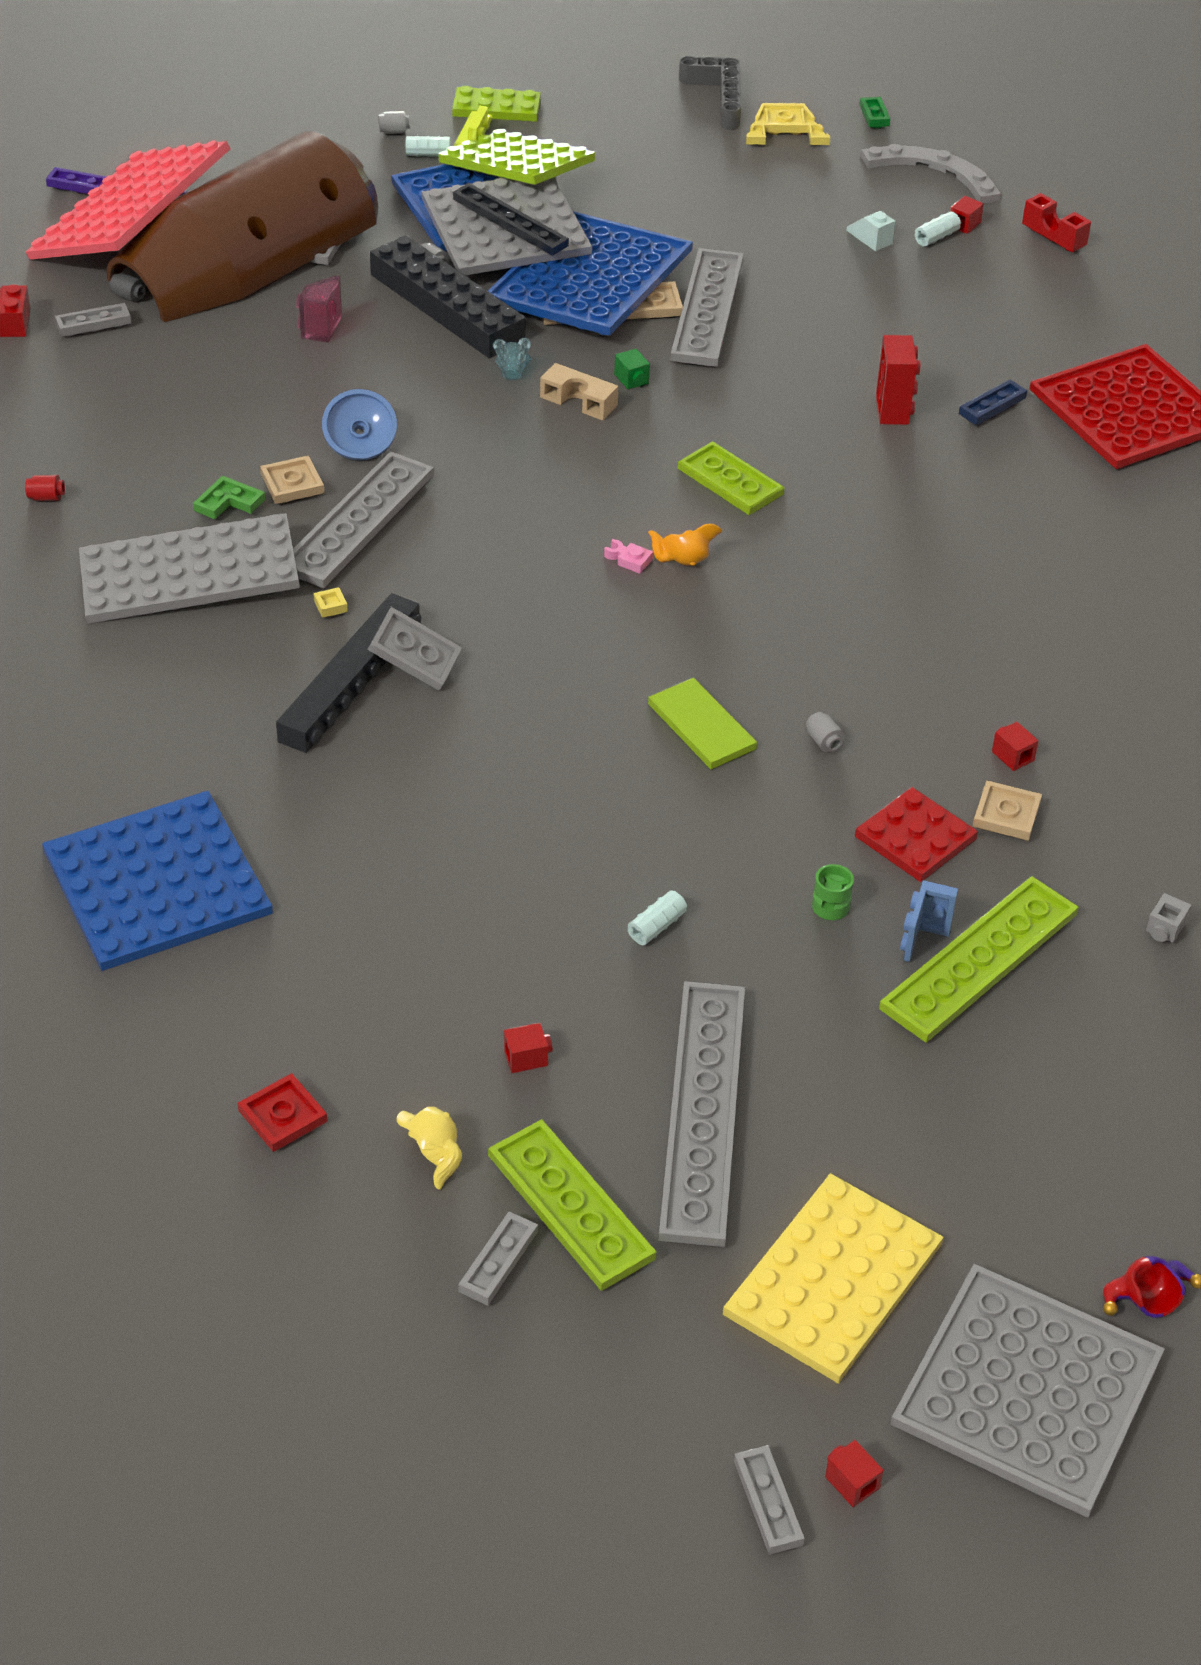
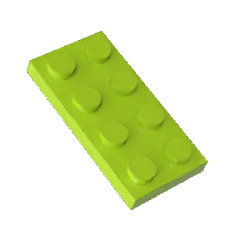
[452,86,541,122]

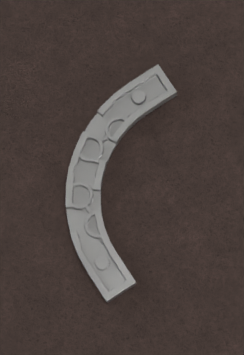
[860,144,1001,203]

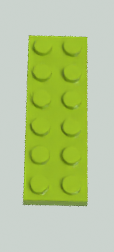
[488,1119,656,1291]

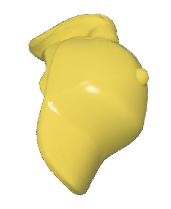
[396,1106,462,1190]

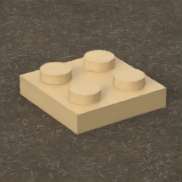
[260,455,324,504]
[972,780,1042,841]

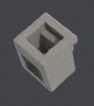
[1146,893,1192,943]

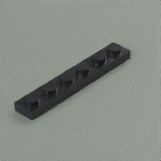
[453,183,569,256]

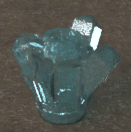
[493,338,532,380]

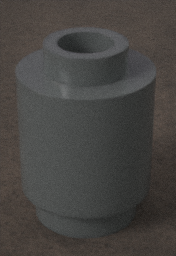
[110,273,146,302]

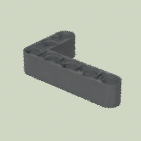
[679,56,741,130]

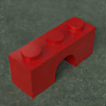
[1022,193,1092,253]

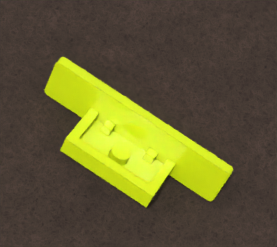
[454,105,492,146]

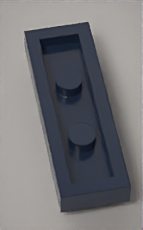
[959,379,1028,425]

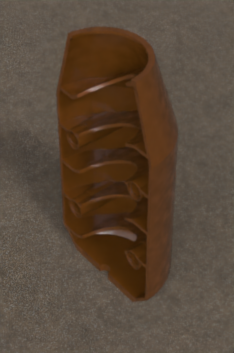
[107,131,379,322]

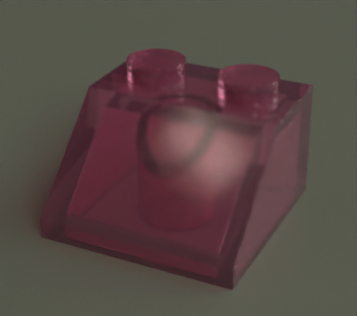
[296,276,342,342]

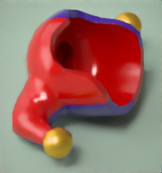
[1103,1256,1201,1318]

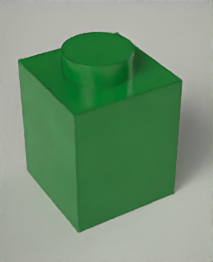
[614,349,650,390]

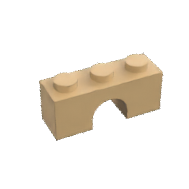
[540,363,618,421]

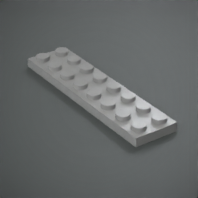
[670,248,744,367]
[293,451,434,588]

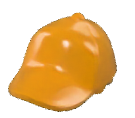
[648,524,722,566]

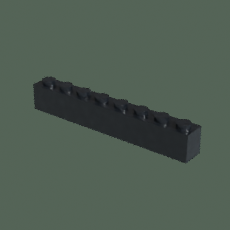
[276,593,422,753]

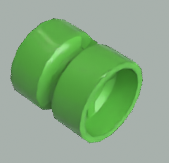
[812,864,854,921]

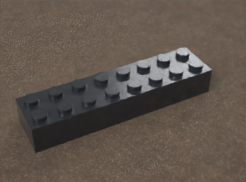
[370,235,526,359]

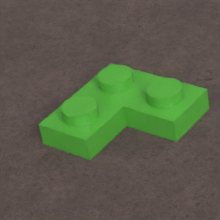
[193,476,265,519]

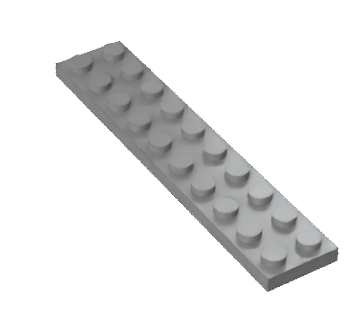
[658,981,745,1247]

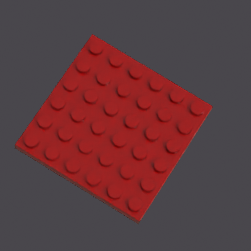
[1029,344,1201,469]

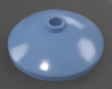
[322,389,397,460]

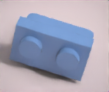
[900,880,958,962]

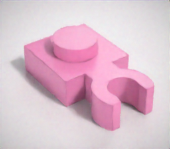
[604,539,653,574]

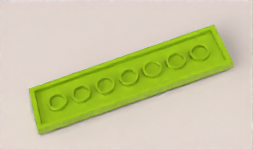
[879,876,1079,1043]

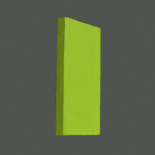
[677,441,785,516]
[648,677,757,769]

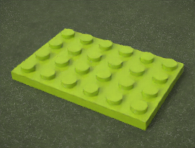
[438,129,595,185]

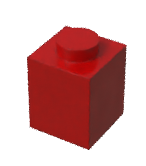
[950,196,984,234]
[992,721,1039,771]
[504,1023,553,1073]
[825,1440,884,1508]

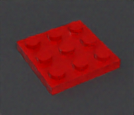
[855,787,978,882]

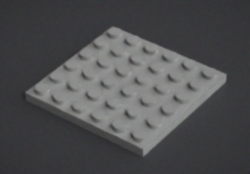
[422,177,592,275]
[890,1264,1165,1518]

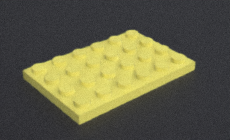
[723,1173,944,1384]

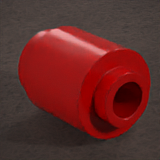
[25,475,65,501]

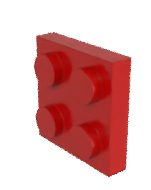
[237,1073,328,1152]

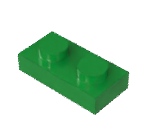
[859,97,890,128]

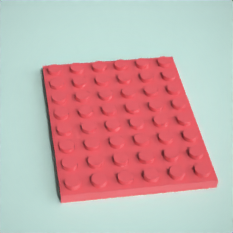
[26,140,230,260]

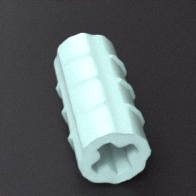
[406,135,451,158]
[915,212,961,247]
[627,890,687,945]

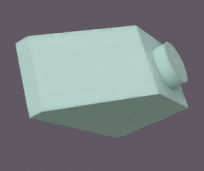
[846,211,895,251]

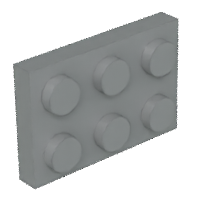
[367,607,462,691]

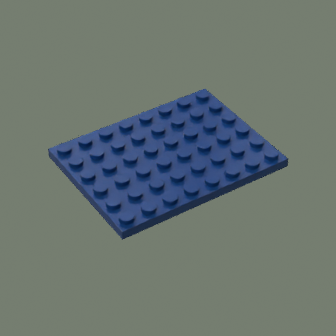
[488,211,693,336]

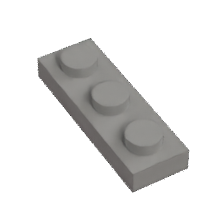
[55,303,131,337]
[458,1211,538,1306]
[734,1445,805,1555]

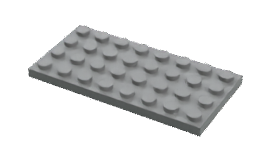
[79,513,300,624]

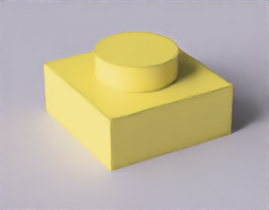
[314,587,348,618]

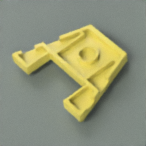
[746,103,830,145]

